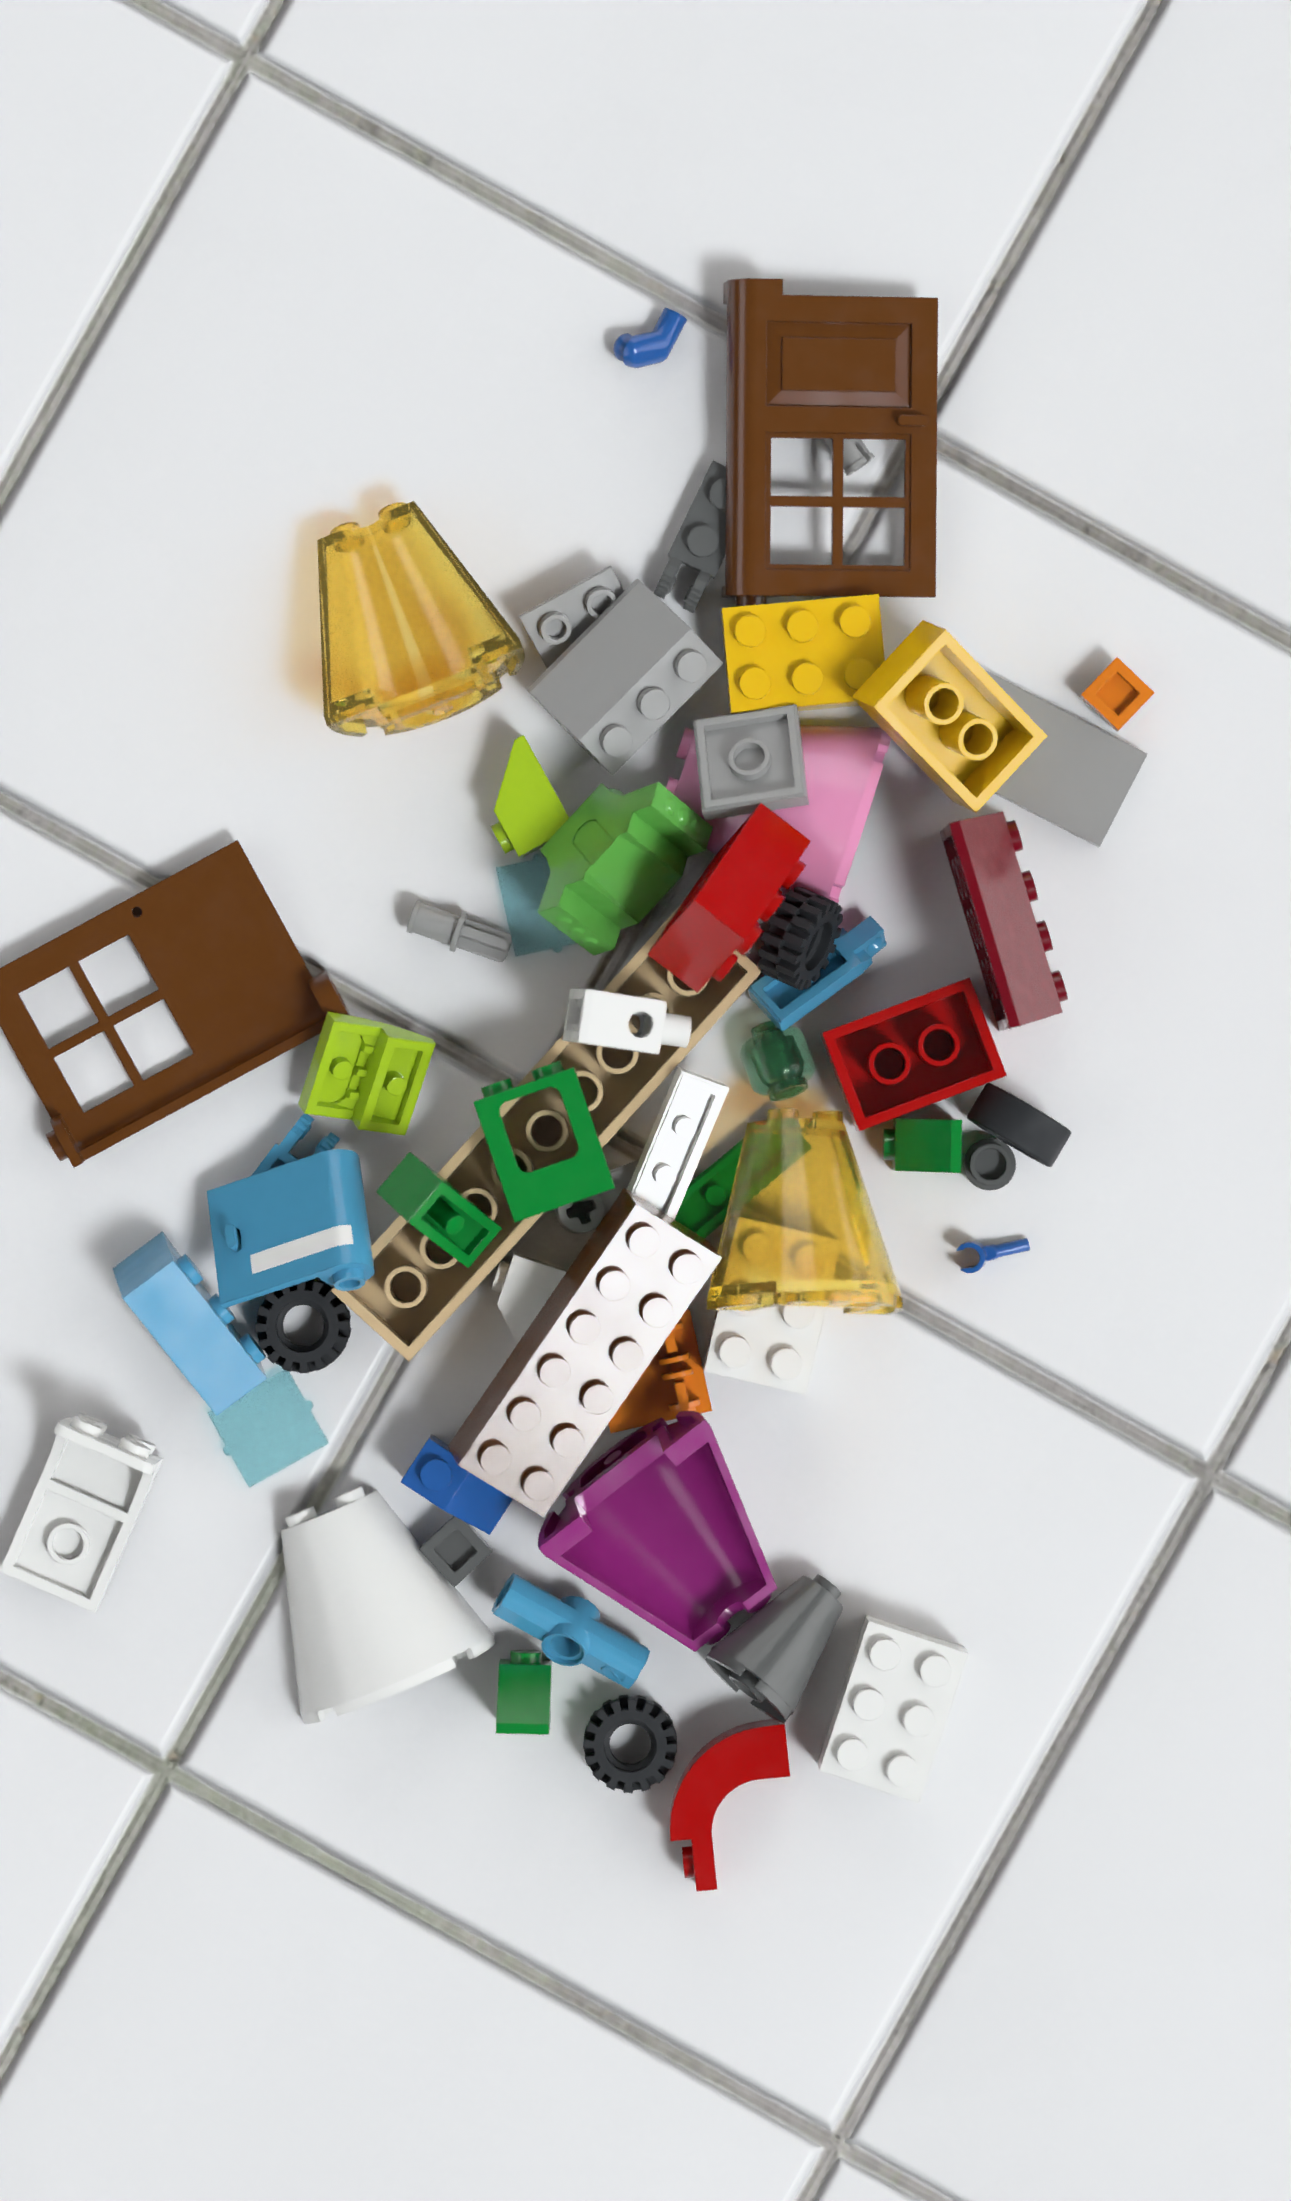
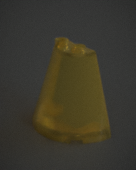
[317,501,525,737]
[707,1108,903,1315]

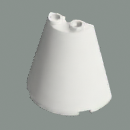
[281,1486,496,1724]

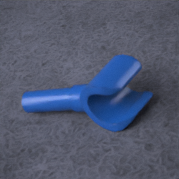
[956,1238,1030,1273]

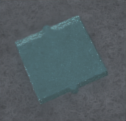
[496,853,577,957]
[208,1370,329,1488]

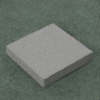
[693,704,809,820]

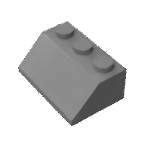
[527,578,724,775]

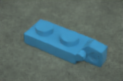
[748,916,887,1032]

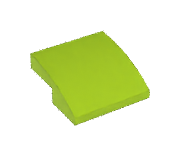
[298,1012,436,1135]

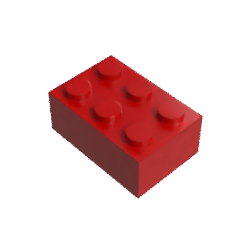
[647,803,811,993]
[820,977,1007,1131]

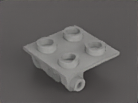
[519,566,624,669]

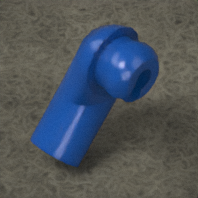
[613,308,687,368]

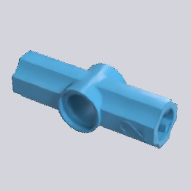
[491,1573,650,1689]

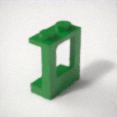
[473,1061,615,1222]

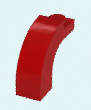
[669,1719,790,1892]

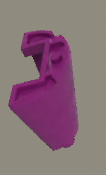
[538,1411,777,1652]

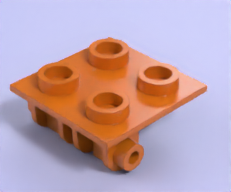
[608,1309,712,1433]

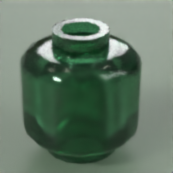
[740,1021,816,1102]

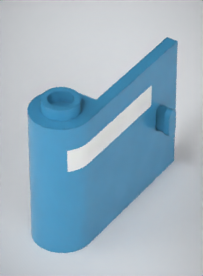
[207,1149,375,1308]

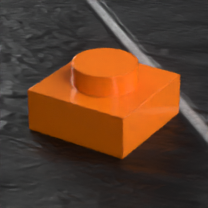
[1079,657,1155,732]

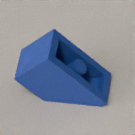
[400,1434,513,1535]

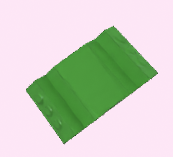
[537,782,713,956]

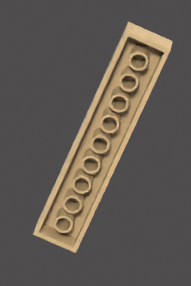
[331,906,761,1361]

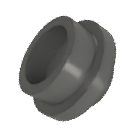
[963,1138,1016,1190]

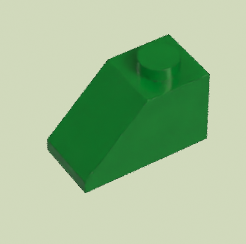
[883,1118,962,1173]
[376,1152,502,1268]
[496,1650,552,1735]

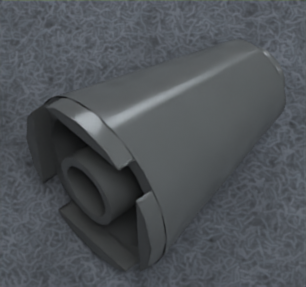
[705,1574,843,1723]

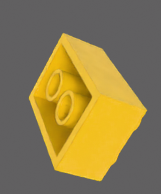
[721,594,885,714]
[852,620,1047,813]

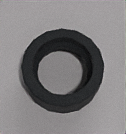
[967,1083,1071,1167]

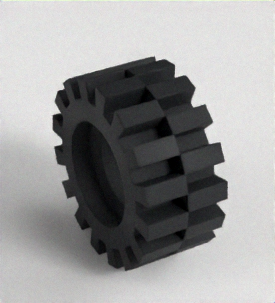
[758,887,843,990]
[255,1279,351,1374]
[583,1695,677,1793]

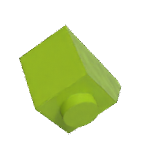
[490,735,569,859]

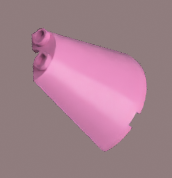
[666,725,891,903]

